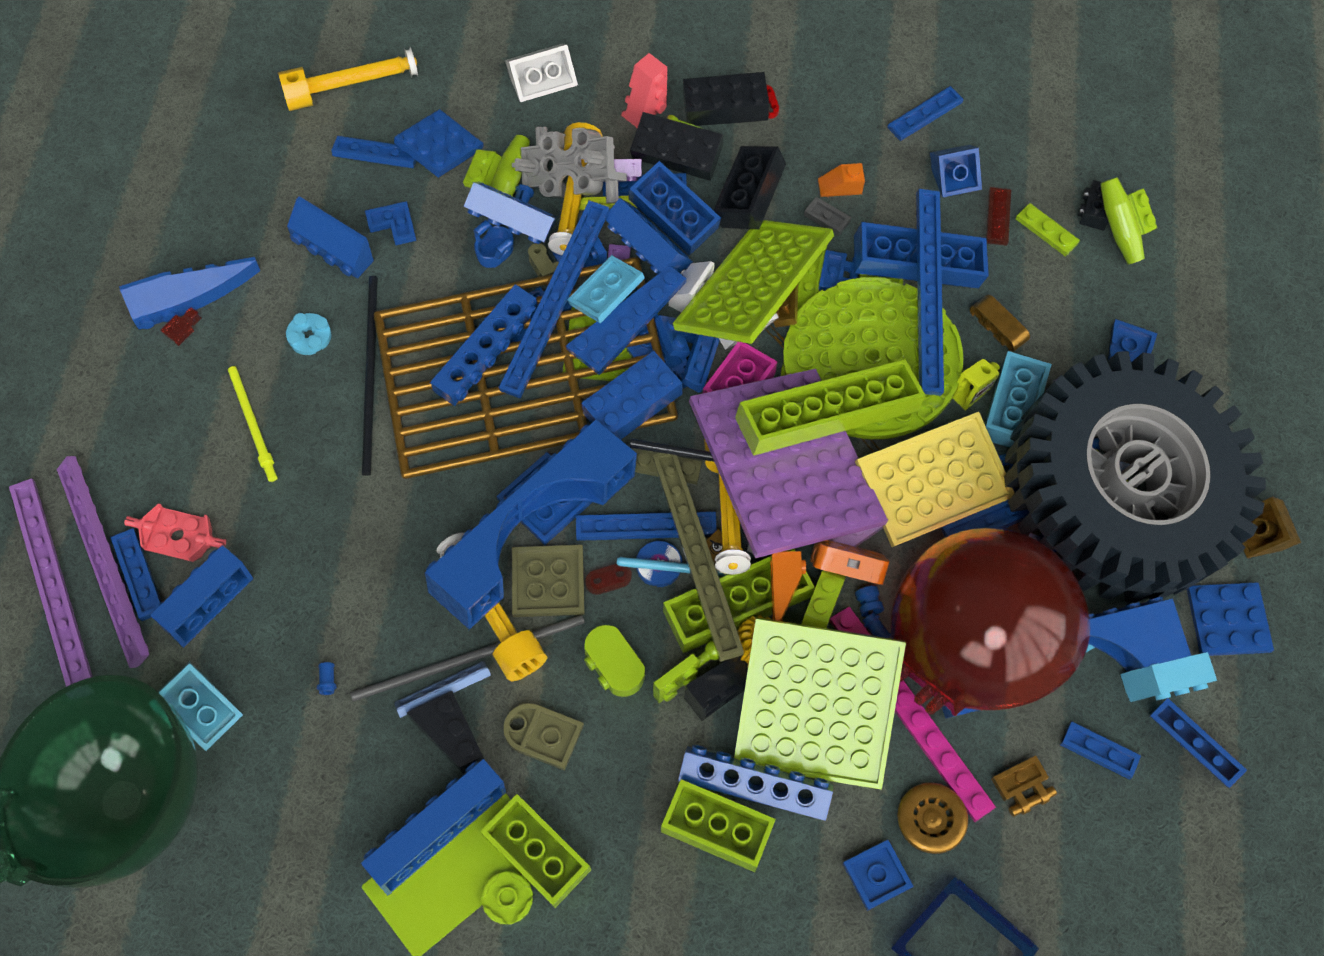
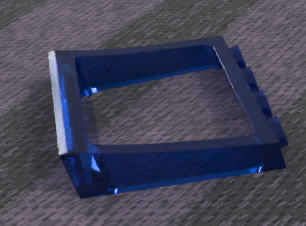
[891,875,1039,956]

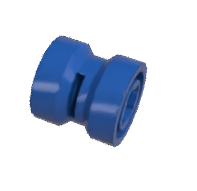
[855,586,884,617]

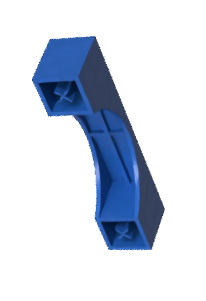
[425,420,637,630]
[929,597,1191,719]

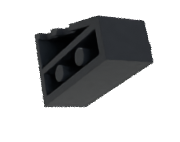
[684,656,748,721]
[406,691,484,774]

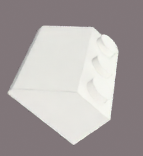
[505,44,578,102]

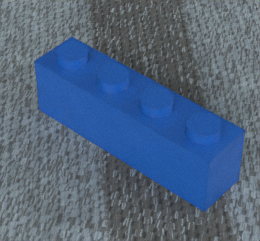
[1150,698,1247,788]

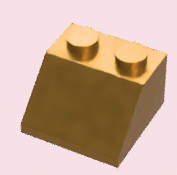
[1242,497,1301,558]

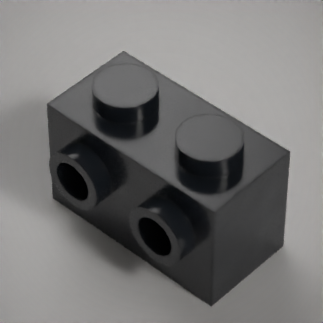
[1077,180,1108,231]

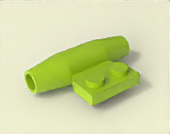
[463,135,530,196]
[1100,177,1157,264]

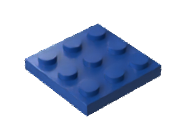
[394,109,483,178]
[496,452,593,545]
[1187,583,1274,656]

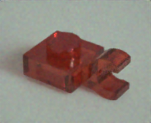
[161,307,202,346]

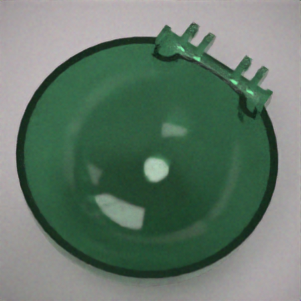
[0,675,198,888]

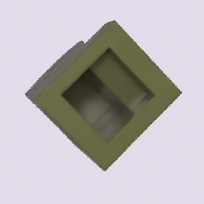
[528,243,559,286]

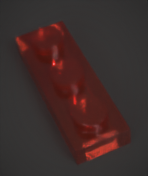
[986,187,1011,246]

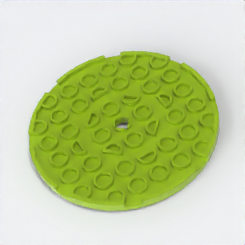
[783,277,963,439]

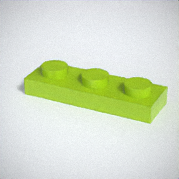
[1016,203,1080,257]

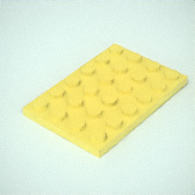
[855,412,1015,547]

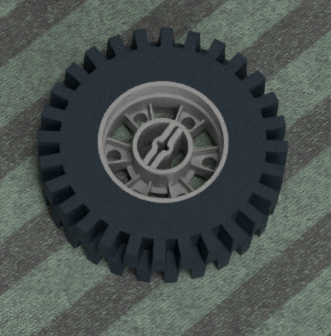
[1004,351,1266,603]

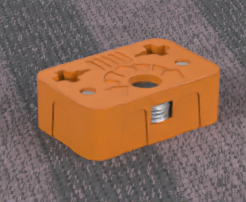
[810,540,890,585]

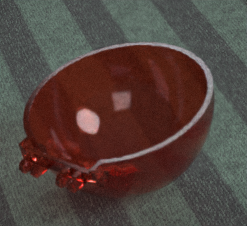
[890,528,1090,716]

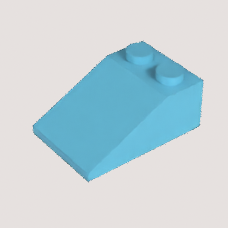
[152,661,243,751]

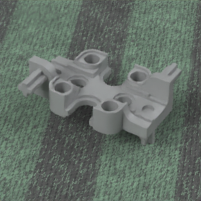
[512,127,627,203]

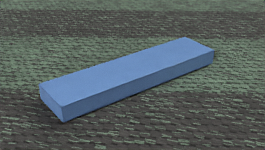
[394,661,491,718]

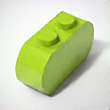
[801,570,846,628]
[584,625,645,697]

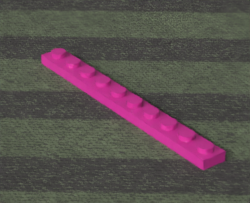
[829,606,996,822]

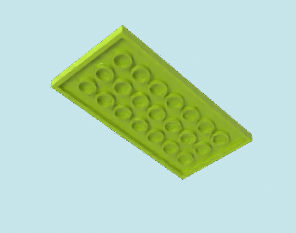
[673,220,834,344]

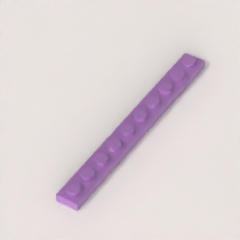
[57,456,149,668]
[9,478,96,696]

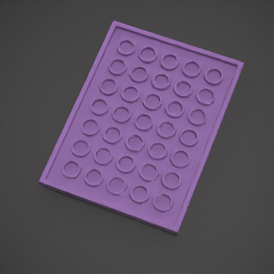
[689,369,888,558]

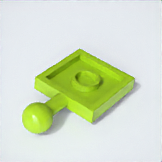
[653,641,719,703]

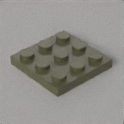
[512,545,585,617]

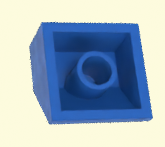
[930,145,982,197]

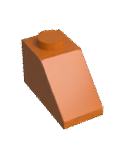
[818,163,865,197]

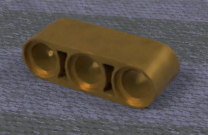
[970,295,1030,352]

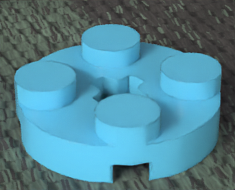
[286,313,331,355]

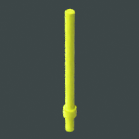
[228,366,277,482]

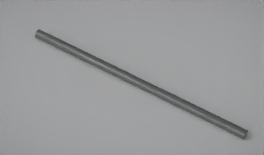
[350,615,585,702]

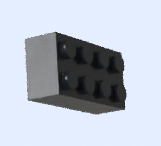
[683,72,769,126]
[630,112,723,181]
[713,146,786,230]

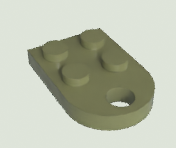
[504,703,584,771]

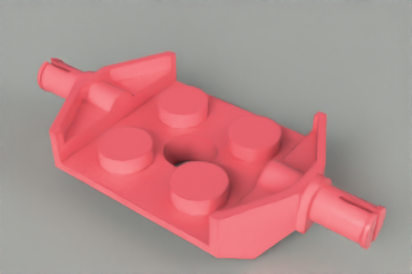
[125,504,227,562]

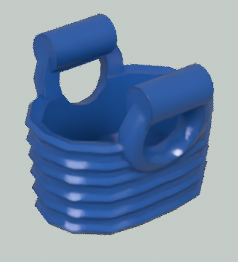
[473,220,513,268]

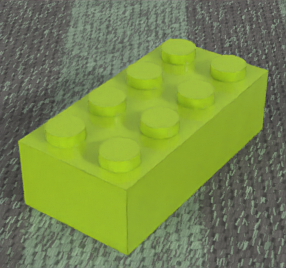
[661,779,776,872]
[480,794,591,908]

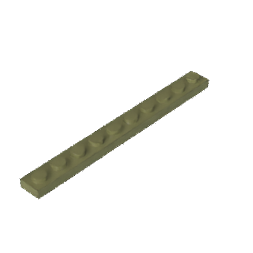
[653,453,744,662]

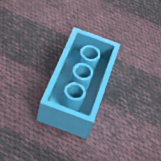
[985,351,1052,448]

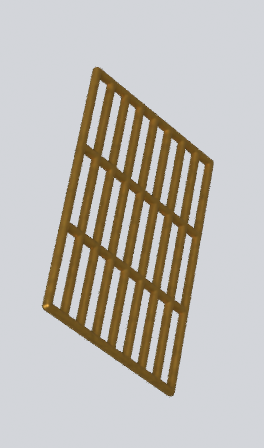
[374,257,678,479]

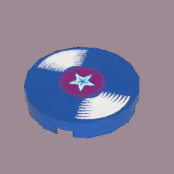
[636,541,682,587]

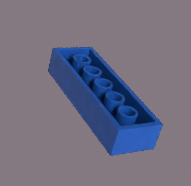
[854,222,989,289]
[361,759,507,896]

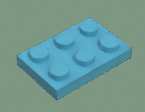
[567,255,645,323]

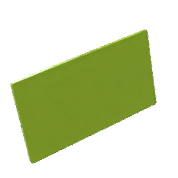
[362,794,521,956]

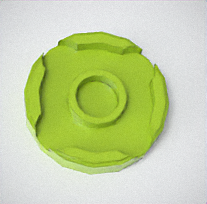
[482,871,533,925]

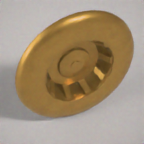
[897,783,968,854]

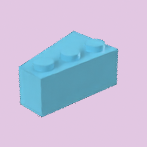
[1120,652,1217,702]

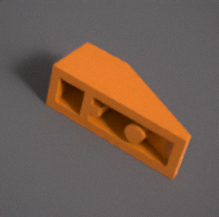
[770,551,806,621]

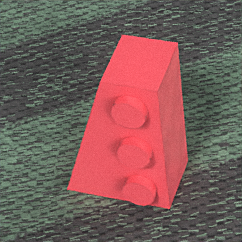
[621,53,667,128]

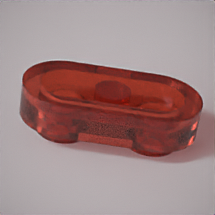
[585,564,632,595]

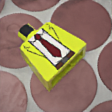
[953,359,1001,411]

